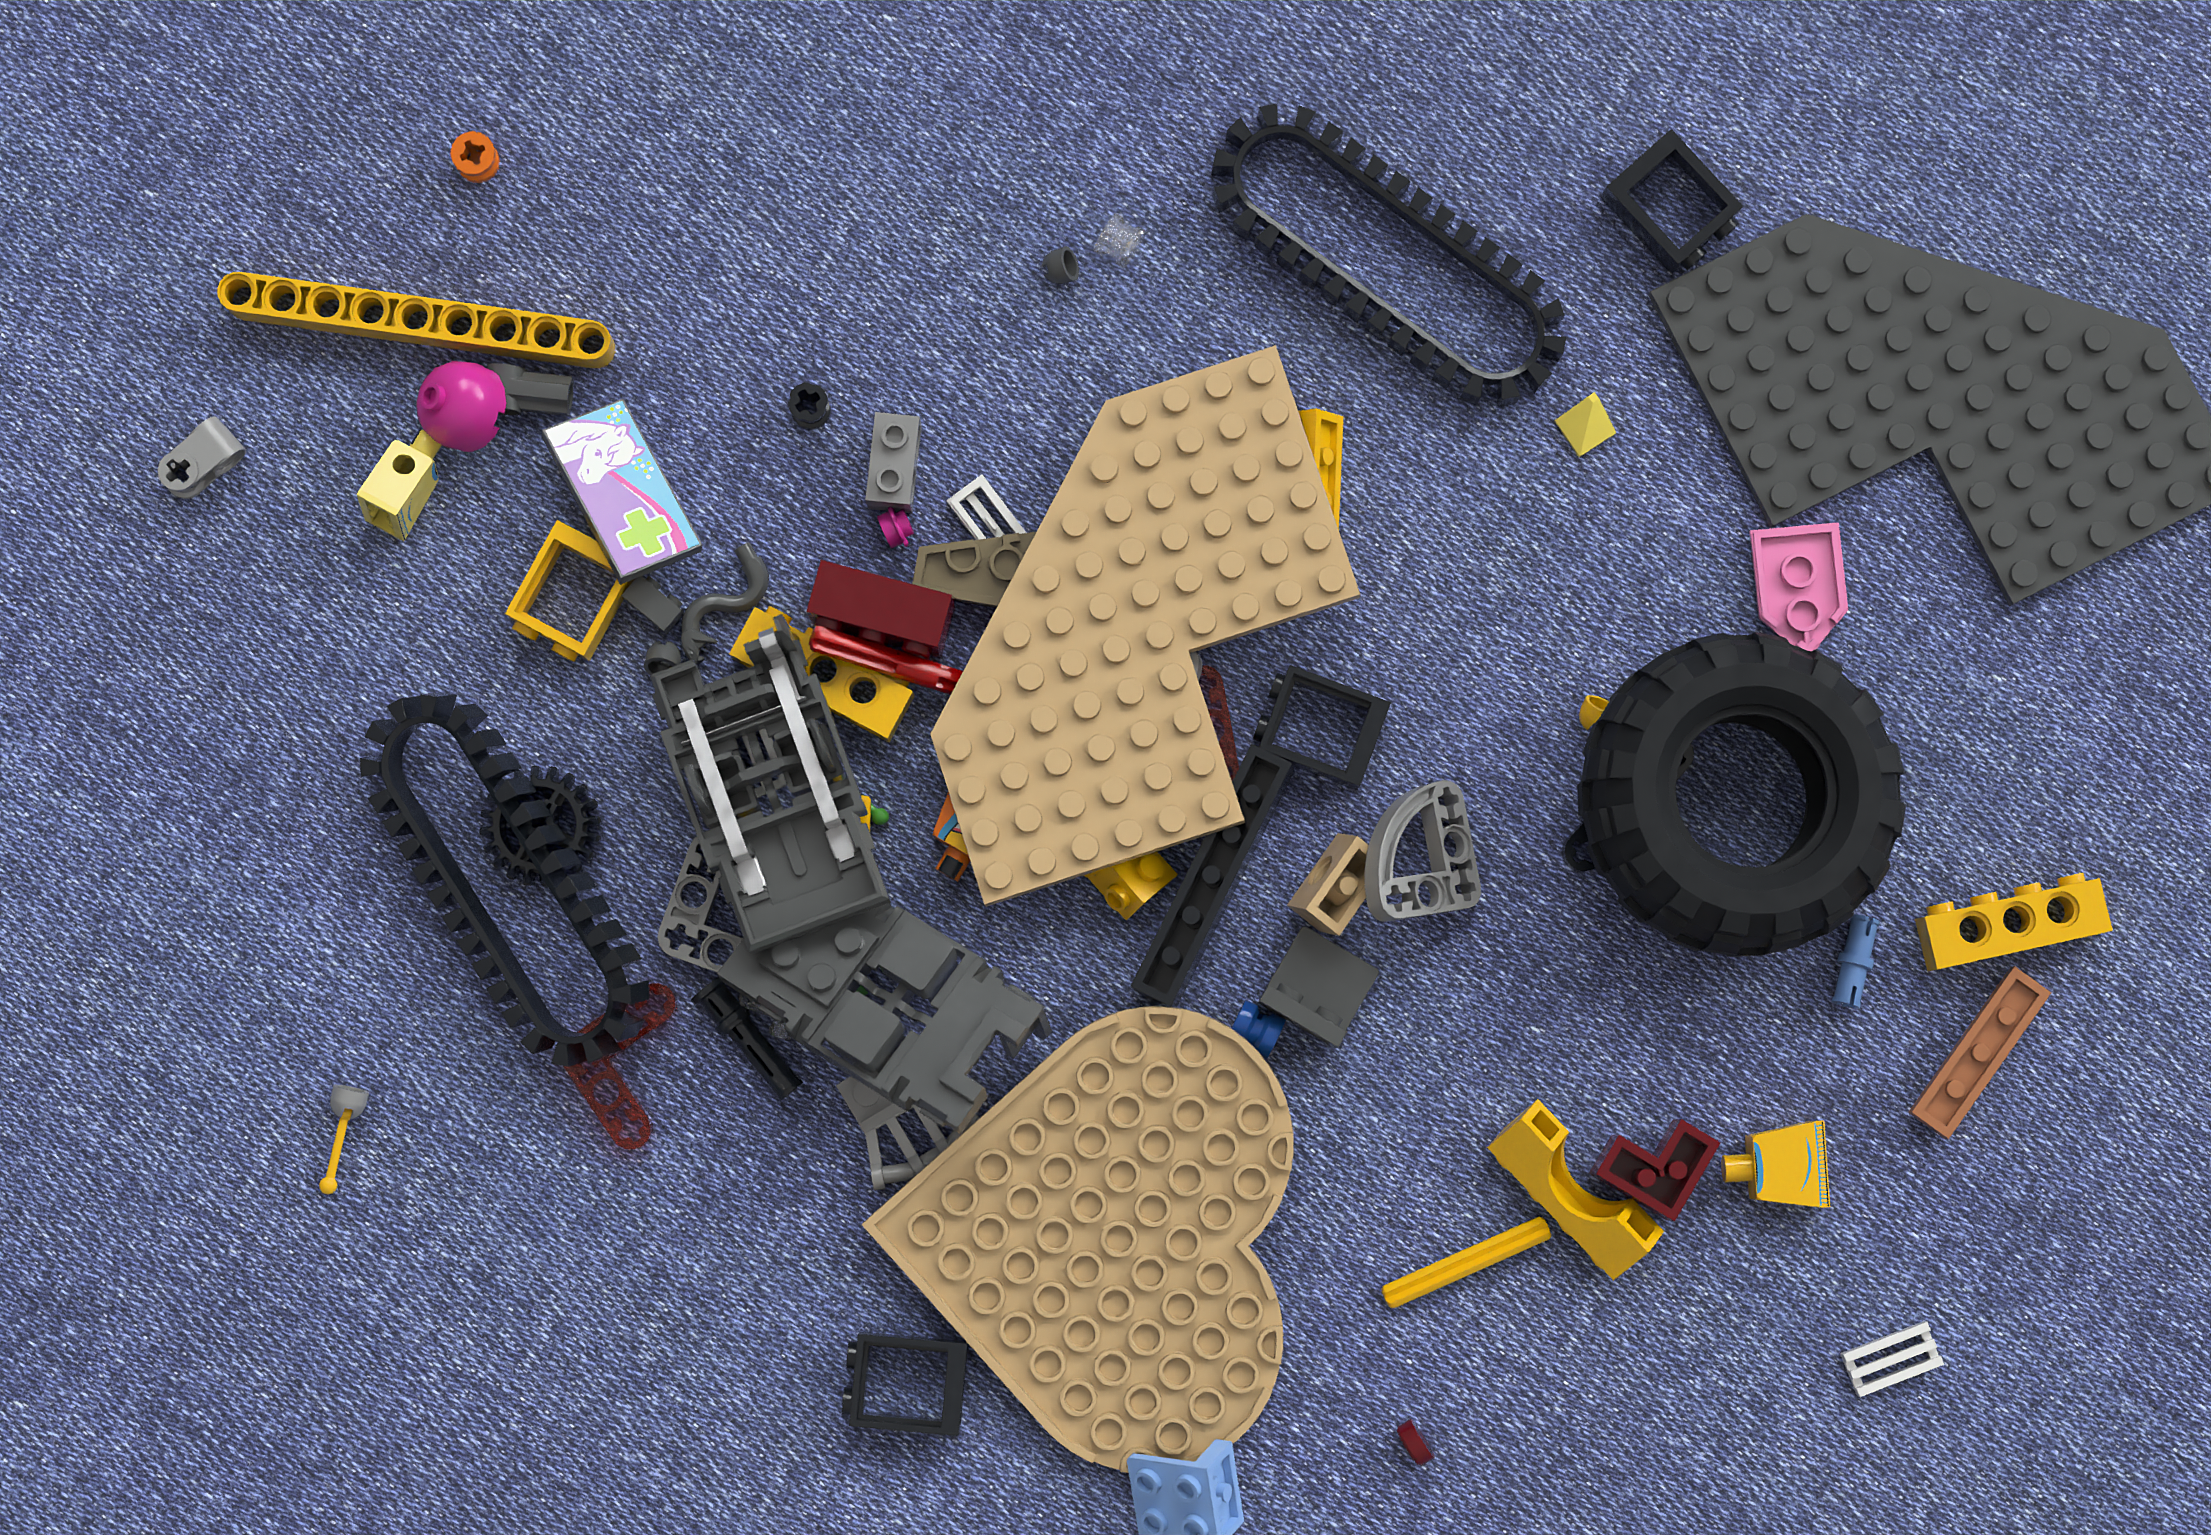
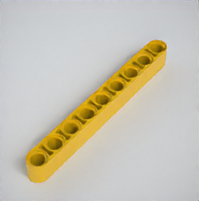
[217,272,616,368]

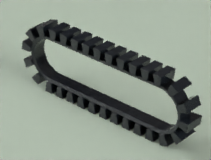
[1211,103,1567,407]
[360,692,650,1067]

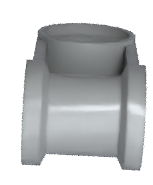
[157,416,246,499]

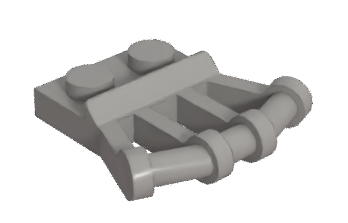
[836,1076,980,1191]

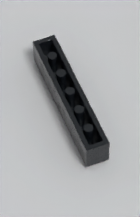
[1130,743,1295,1008]

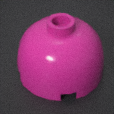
[416,361,506,452]

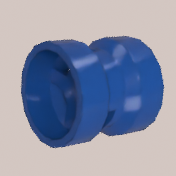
[1231,1000,1286,1060]

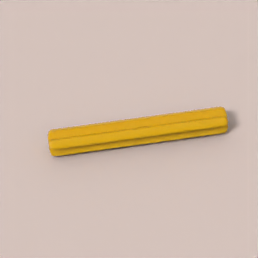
[1381,1217,1551,1308]

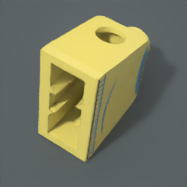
[356,429,442,541]

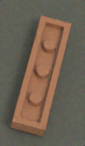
[1908,966,2052,1139]

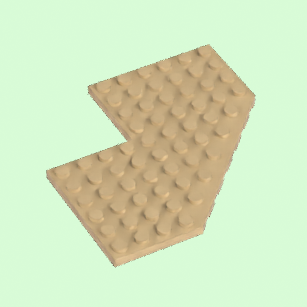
[930,345,1360,907]

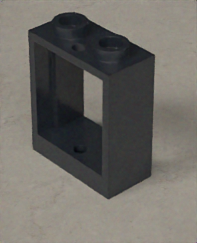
[1600,129,1744,275]
[1253,665,1391,790]
[842,1332,968,1436]

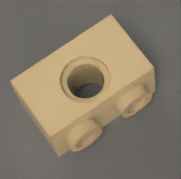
[1287,833,1369,936]

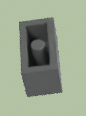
[621,576,684,634]

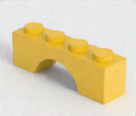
[1487,1099,1664,1281]

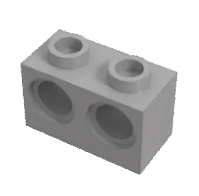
[865,412,922,513]

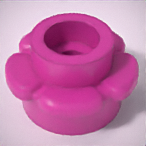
[877,507,914,549]

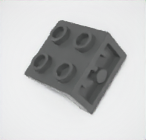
[1257,927,1379,1048]

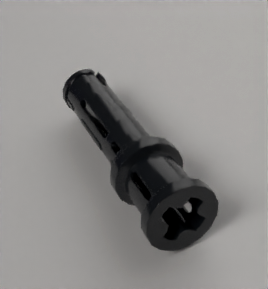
[691,977,803,1101]

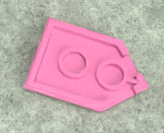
[1749,522,1848,651]

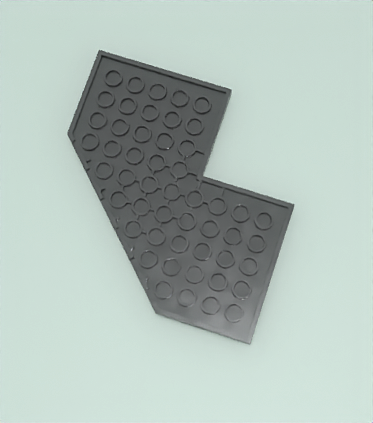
[1648,214,2211,606]

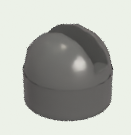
[1041,246,1079,284]
[644,641,681,675]

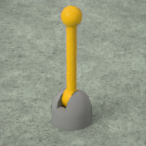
[319,1084,369,1195]

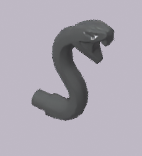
[681,542,769,664]

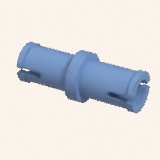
[1831,914,1880,1009]

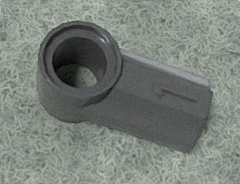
[487,363,574,416]

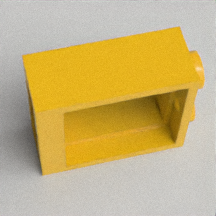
[505,520,635,662]

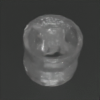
[1094,213,1146,269]

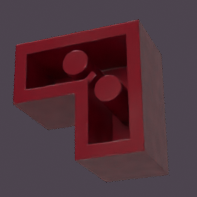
[1589,1119,1721,1221]

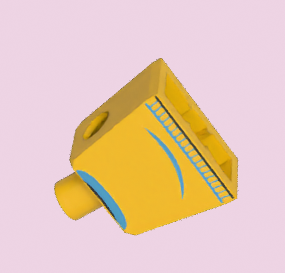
[1721,1121,1830,1208]

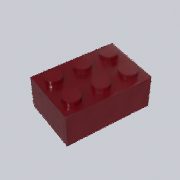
[806,560,955,660]

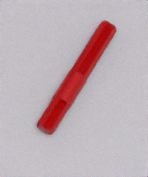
[809,626,963,695]

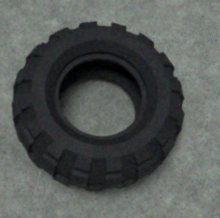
[1577,632,1906,957]

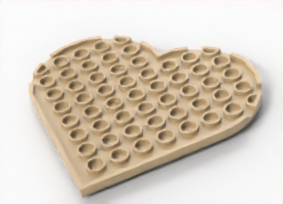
[862,1006,1294,1473]

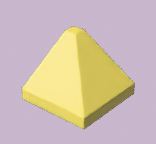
[1554,392,1616,457]

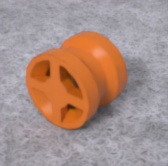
[450,131,500,183]

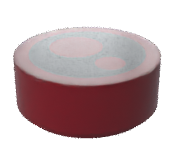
[1397,1418,1435,1466]

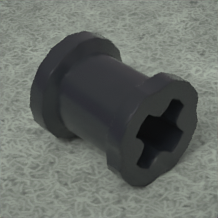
[788,382,831,430]

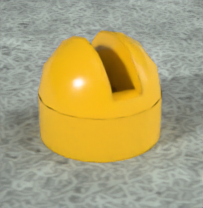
[1579,695,1609,730]

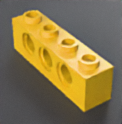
[729,606,915,743]
[1915,873,2113,972]

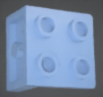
[1127,1439,1244,1535]

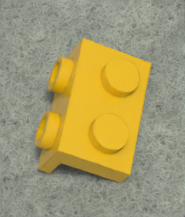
[1083,851,1178,920]

